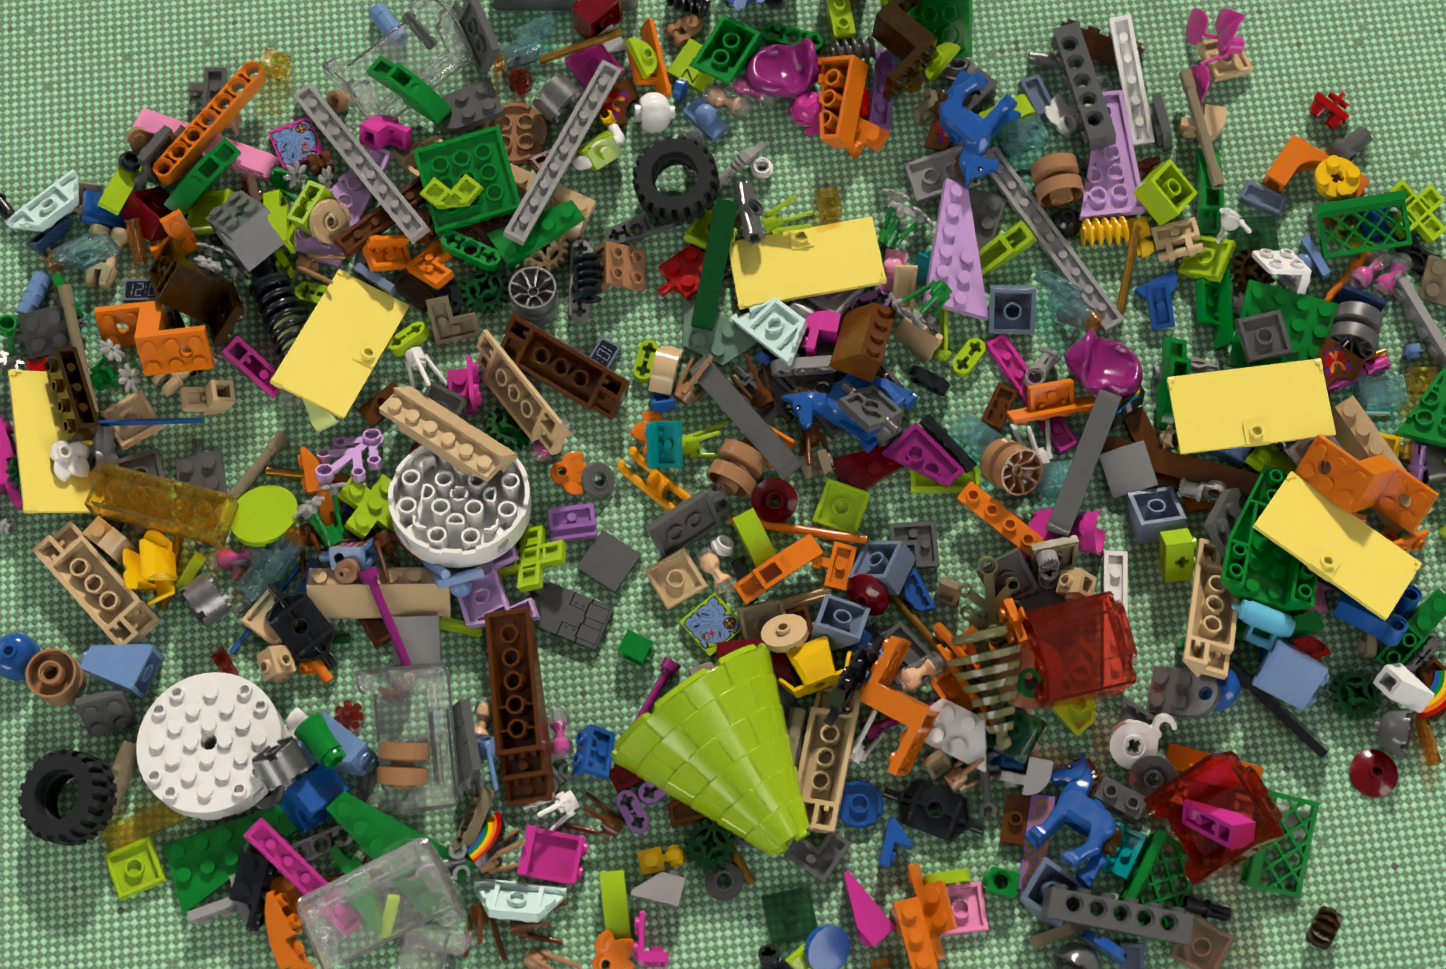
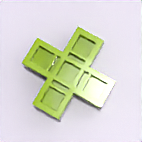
[1386,179,1446,245]
[337,474,395,540]
[498,525,566,593]

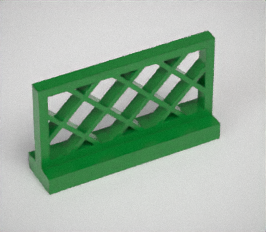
[1311,190,1413,259]
[1239,788,1319,899]
[1114,829,1206,945]

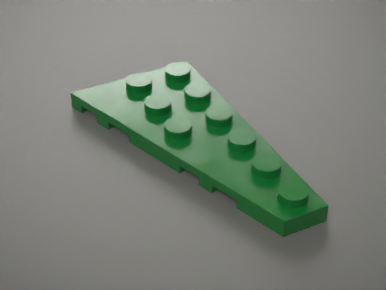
[1395,365,1446,448]
[325,791,477,916]
[164,805,299,915]

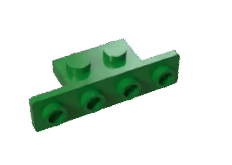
[1195,261,1234,350]

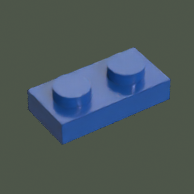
[1145,282,1175,330]

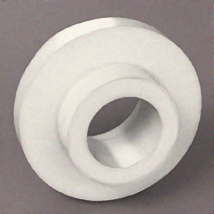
[751,157,773,179]
[711,535,734,557]

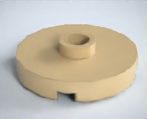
[309,199,351,244]
[761,614,809,653]

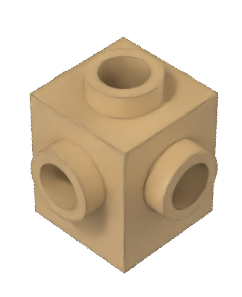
[1056,567,1097,603]
[256,645,296,684]

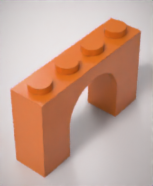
[1261,134,1370,228]
[890,896,938,969]

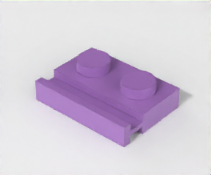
[547,503,598,542]

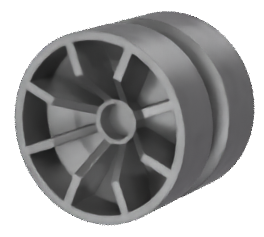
[508,266,559,326]
[1328,301,1383,360]

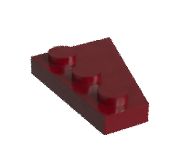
[832,444,905,491]
[716,638,792,683]

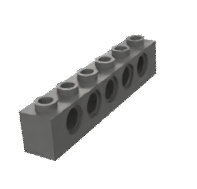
[1050,22,1116,151]
[1040,883,1194,945]

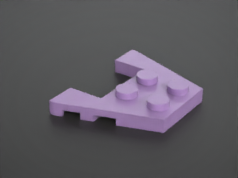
[458,545,540,628]

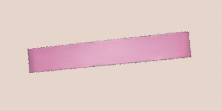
[132,108,279,181]

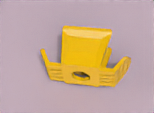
[123,530,177,606]
[777,636,853,698]

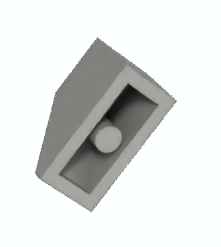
[631,870,686,910]

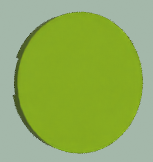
[229,485,299,547]

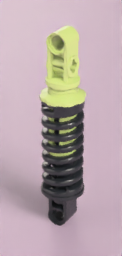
[249,254,340,432]

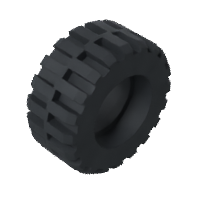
[632,135,720,226]
[18,749,117,846]

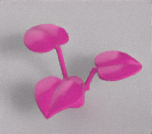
[1186,8,1245,105]

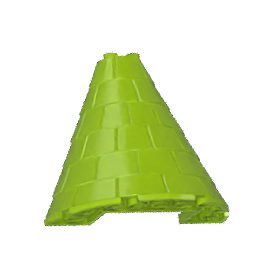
[611,643,810,856]

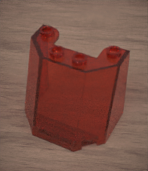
[1022,591,1137,710]
[1143,751,1284,886]

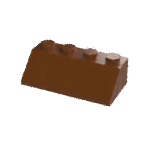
[829,302,896,383]

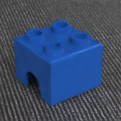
[280,763,350,834]

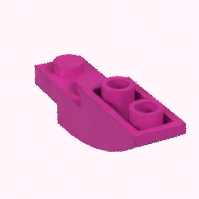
[0,416,23,510]

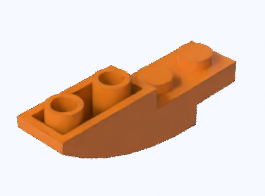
[298,447,342,527]
[733,534,824,605]
[265,888,315,969]

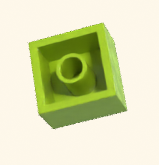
[1133,159,1198,226]

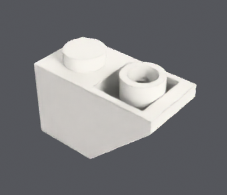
[1373,663,1435,713]

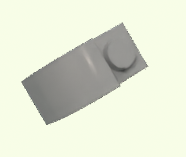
[999,755,1054,795]

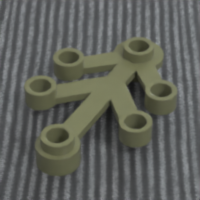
[958,555,1022,645]

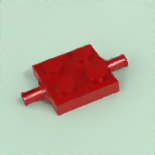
[657,244,705,301]

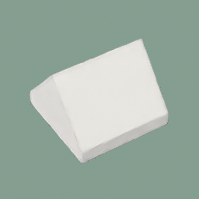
[599,24,626,53]

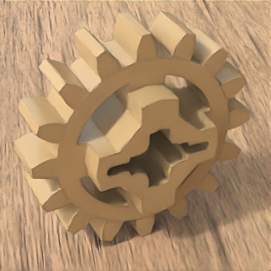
[523,235,569,273]

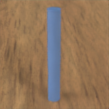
[418,559,450,579]

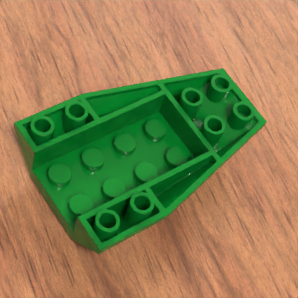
[1220,464,1318,611]

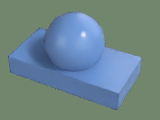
[683,97,728,142]
[1297,235,1331,282]
[433,565,485,597]

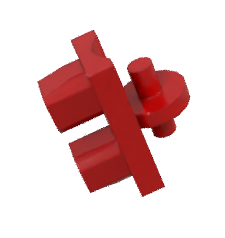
[1309,91,1350,131]

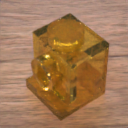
[259,47,293,82]
[814,186,842,224]
[1401,367,1438,395]

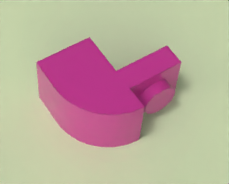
[359,115,412,151]
[802,311,841,357]

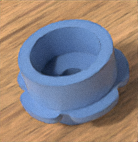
[1401,343,1424,361]

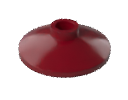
[751,478,798,523]
[847,574,889,616]
[1349,750,1398,798]

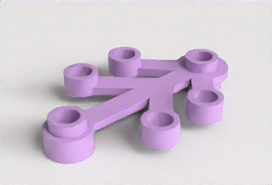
[315,428,384,485]

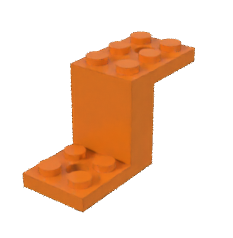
[94,300,215,376]
[1294,434,1439,533]
[859,635,940,776]

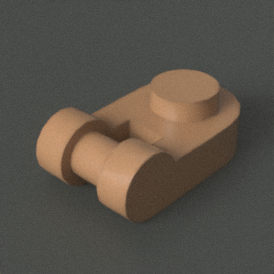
[664,14,704,48]
[126,126,152,155]

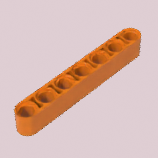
[153,61,266,185]

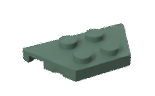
[683,300,760,368]

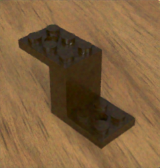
[872,0,938,102]
[148,236,244,347]

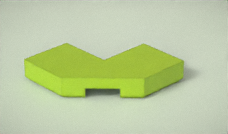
[420,174,484,210]

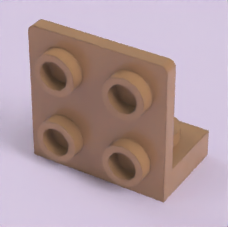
[593,241,645,292]

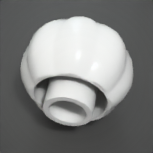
[634,92,675,133]

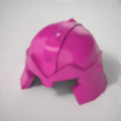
[787,91,822,136]
[1069,509,1105,556]

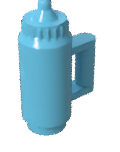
[1231,599,1296,650]

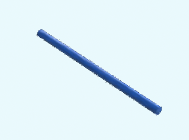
[99,417,205,426]
[229,560,307,655]

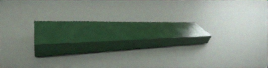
[690,197,738,331]

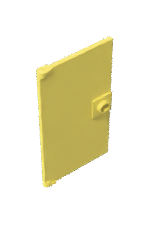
[729,216,887,310]
[270,269,410,420]
[1167,358,1336,455]
[8,369,106,514]
[1253,471,1422,621]

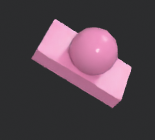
[878,248,908,293]

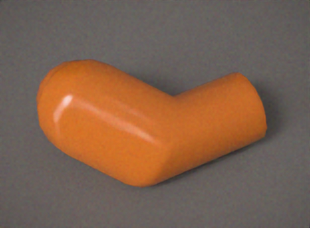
[299,659,334,685]

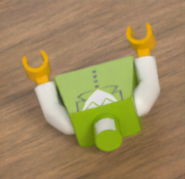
[571,110,625,171]

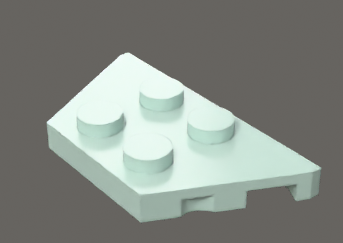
[4,169,79,232]
[730,297,808,367]
[473,877,567,922]

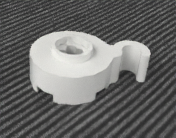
[1109,713,1177,769]

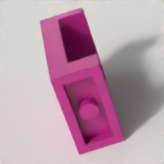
[517,824,588,886]

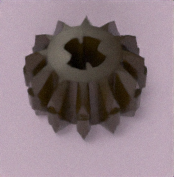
[1306,906,1343,950]

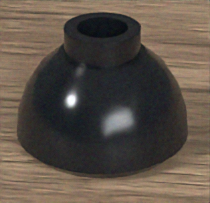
[1051,208,1081,238]

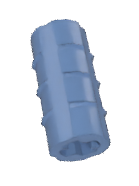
[368,2,408,47]
[16,271,53,315]

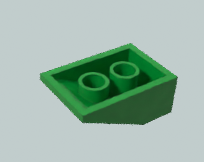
[691,14,761,85]

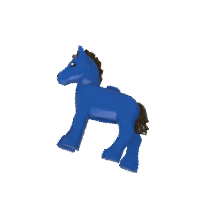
[933,70,1021,189]
[781,371,918,453]
[1024,752,1122,889]

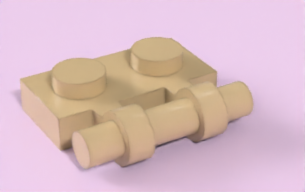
[1151,217,1204,262]

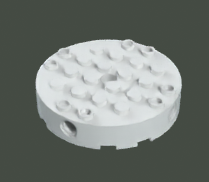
[388,445,531,568]
[136,672,286,820]

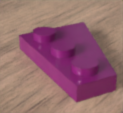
[882,422,965,488]

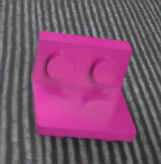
[447,355,482,415]
[633,911,669,968]

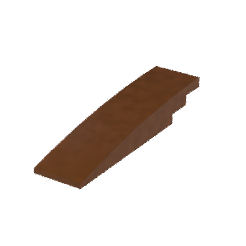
[485,607,555,807]

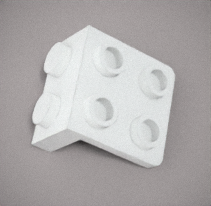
[1251,248,1312,294]

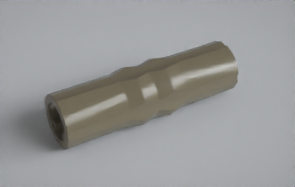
[786,707,808,767]
[110,740,137,816]

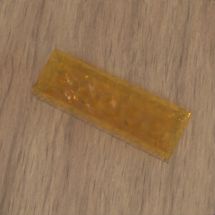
[84,462,239,547]

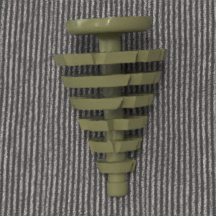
[946,625,1021,749]

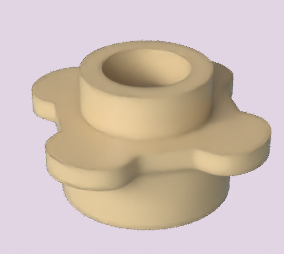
[1159,425,1178,451]

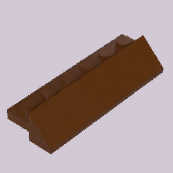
[500,313,630,420]

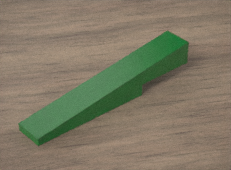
[1176,610,1324,650]

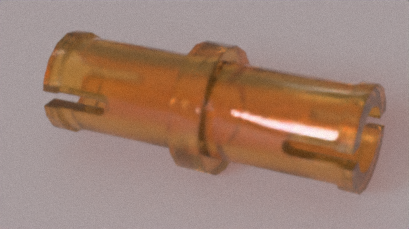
[124,218,148,265]
[1413,717,1443,767]

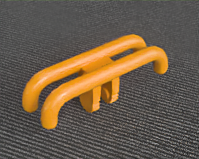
[616,446,691,511]

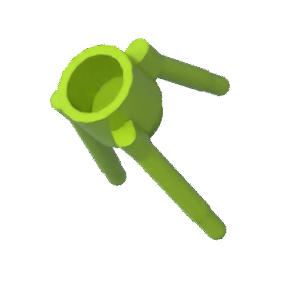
[762,195,814,235]
[682,420,729,459]

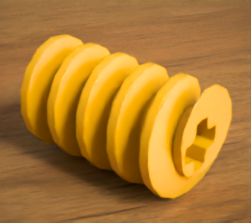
[1080,216,1130,247]

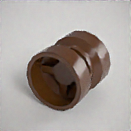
[306,149,335,176]

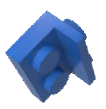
[572,724,616,780]

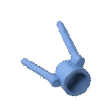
[472,736,500,791]

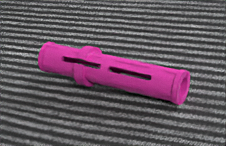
[1327,355,1391,395]

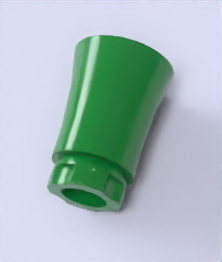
[294,713,346,770]

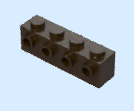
[45,347,100,442]

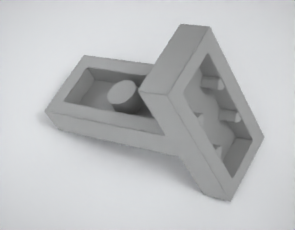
[187,874,251,926]

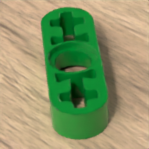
[762,23,823,55]
[440,230,501,272]

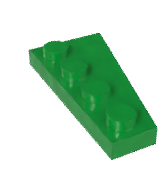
[487,200,585,269]

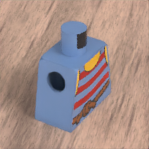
[319,537,378,570]

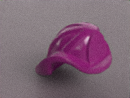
[746,38,821,98]
[1065,329,1143,396]

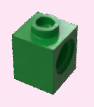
[617,630,656,668]
[981,866,1021,901]

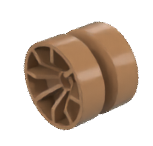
[1030,152,1085,208]
[980,438,1043,496]
[706,439,768,498]
[25,648,87,706]
[376,741,430,788]

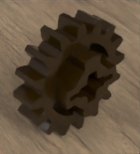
[1230,247,1276,295]

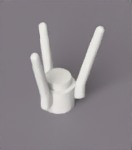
[1216,207,1252,243]
[405,347,448,389]
[1010,420,1053,468]
[849,709,885,765]
[523,790,579,831]

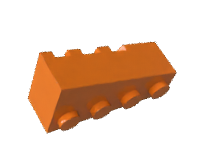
[818,55,868,149]

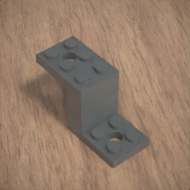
[205,190,284,272]

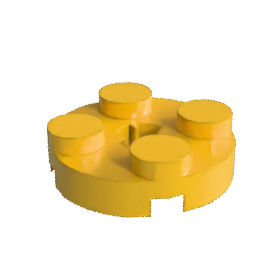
[1313,155,1360,201]

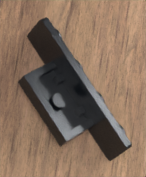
[229,833,283,932]

